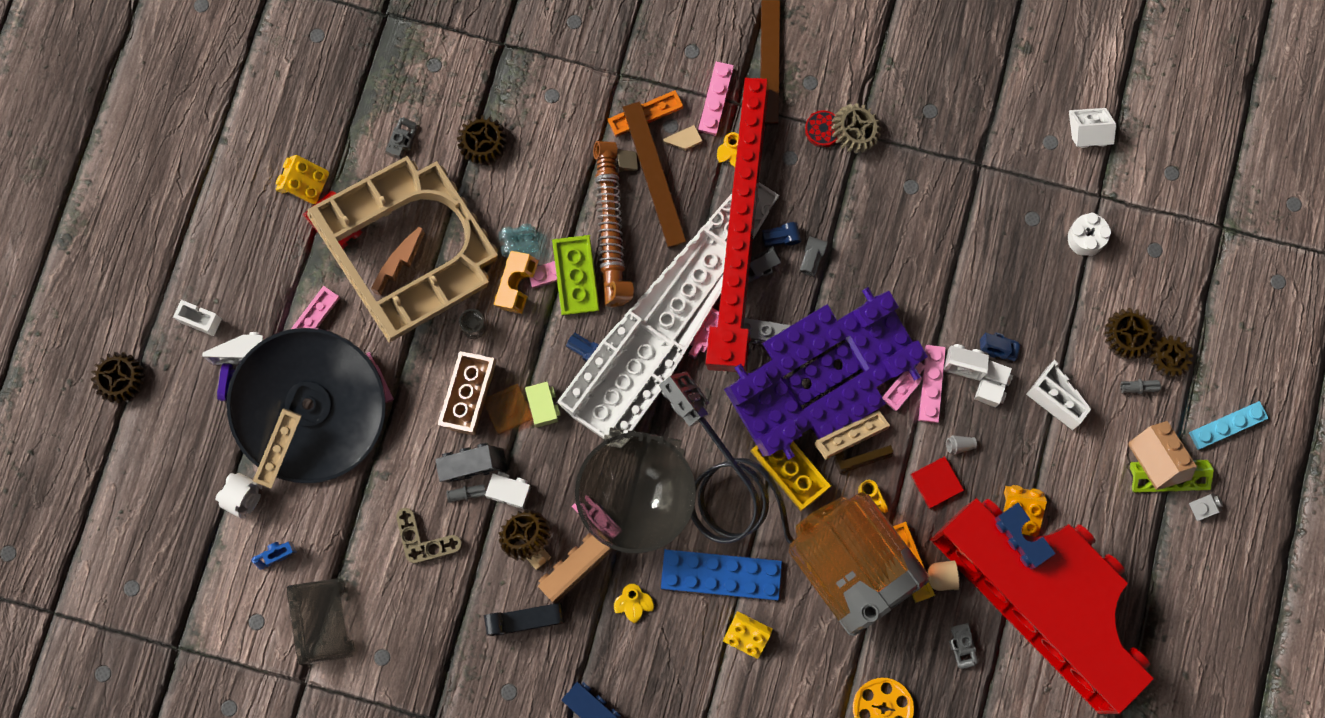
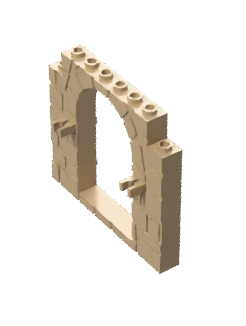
[307,156,498,343]

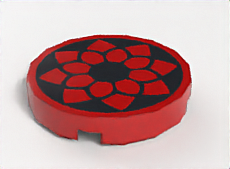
[805,110,838,147]

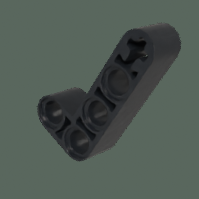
[484,603,565,636]

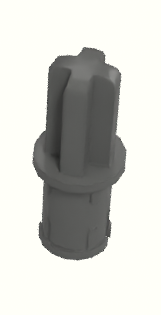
[1120,379,1161,394]
[446,484,486,503]

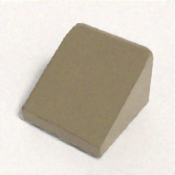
[617,150,638,172]

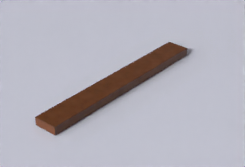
[760,0,780,124]
[622,101,686,248]

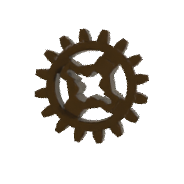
[1149,335,1194,378]

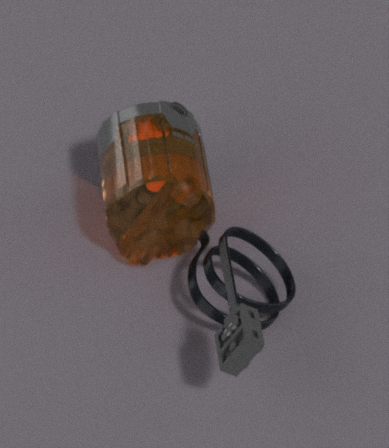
[659,371,930,636]

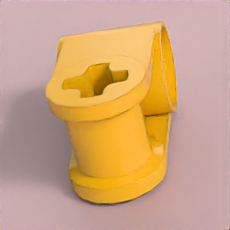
[858,480,888,519]

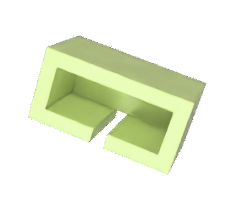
[525,382,560,428]

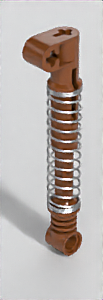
[593,141,634,307]

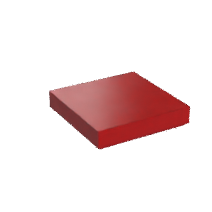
[910,456,964,509]

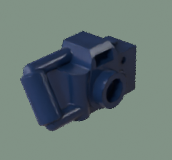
[980,332,1020,361]

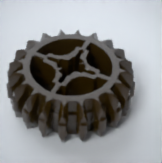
[457,115,508,166]
[1103,308,1157,360]
[91,352,145,404]
[499,509,551,561]

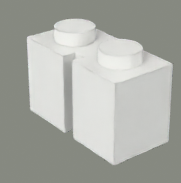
[173,300,222,336]
[974,361,1013,407]
[485,472,531,509]

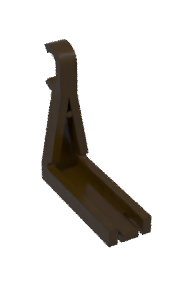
[833,445,894,474]

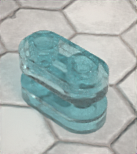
[498,224,539,257]

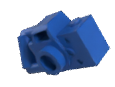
[252,541,297,570]

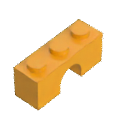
[494,251,539,314]

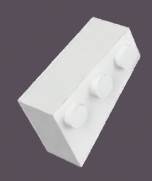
[1026,360,1091,430]

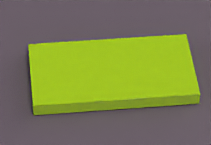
[552,235,599,315]

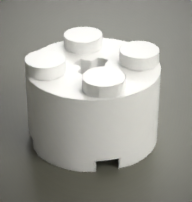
[1068,213,1111,256]
[216,473,262,519]

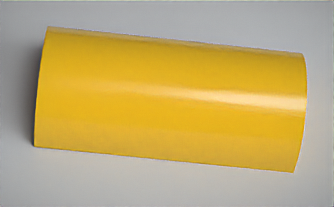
[751,441,831,511]

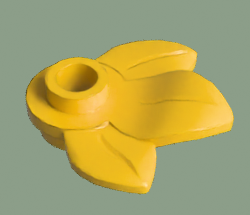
[717,132,739,167]
[614,584,654,623]

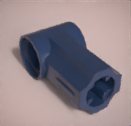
[762,222,801,247]
[566,332,599,362]

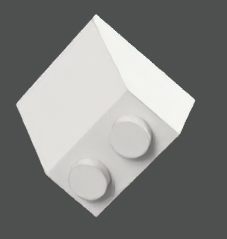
[1069,108,1116,148]
[943,344,989,381]

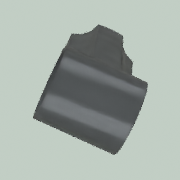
[800,236,827,276]

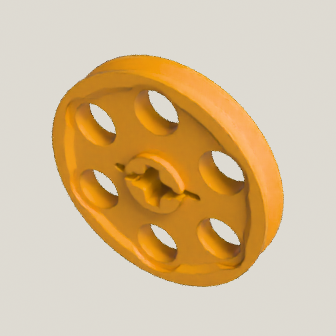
[853,678,914,718]

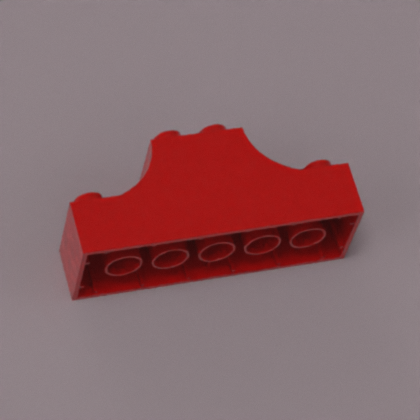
[930,498,1154,714]

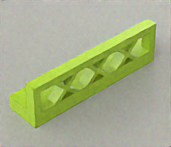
[1130,460,1214,492]

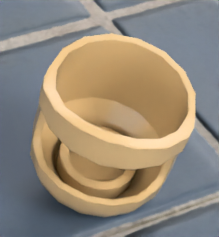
[928,561,959,591]

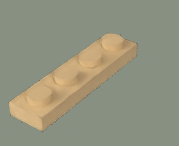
[253,408,302,488]
[815,410,890,460]

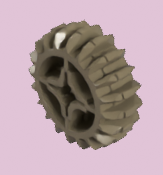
[831,103,882,154]

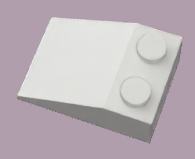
[202,332,266,365]

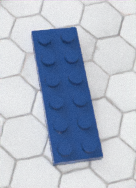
[661,549,782,601]

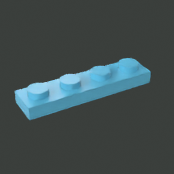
[1189,401,1268,450]

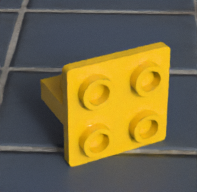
[723,611,772,659]

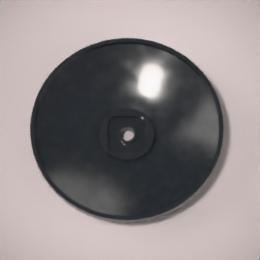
[227,328,386,483]

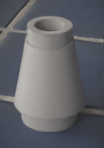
[946,435,977,455]

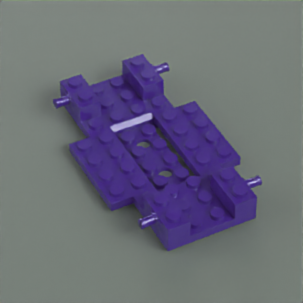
[724,287,928,460]

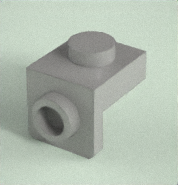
[1189,493,1223,521]

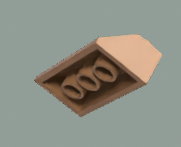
[538,532,612,604]

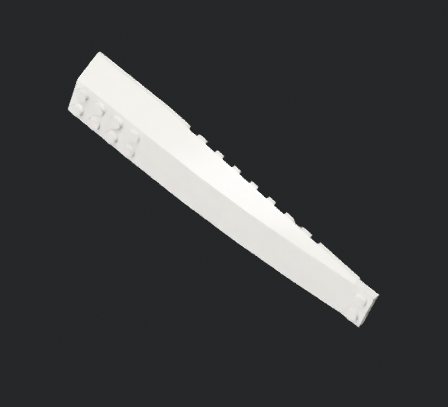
[557,182,779,446]

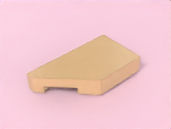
[663,125,702,151]

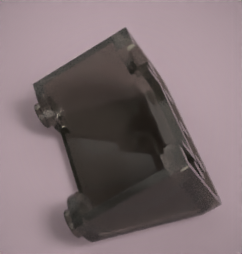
[287,578,355,666]

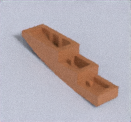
[371,227,425,296]

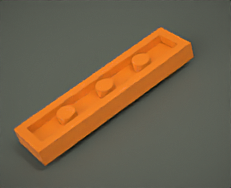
[608,90,683,137]

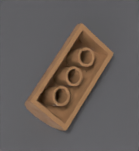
[438,351,497,435]

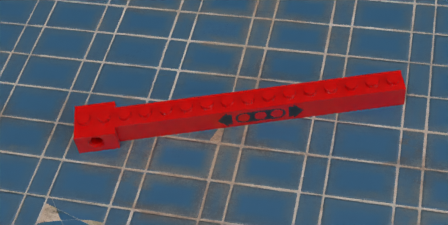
[706,78,769,373]

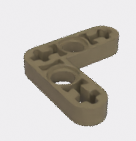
[396,508,462,564]

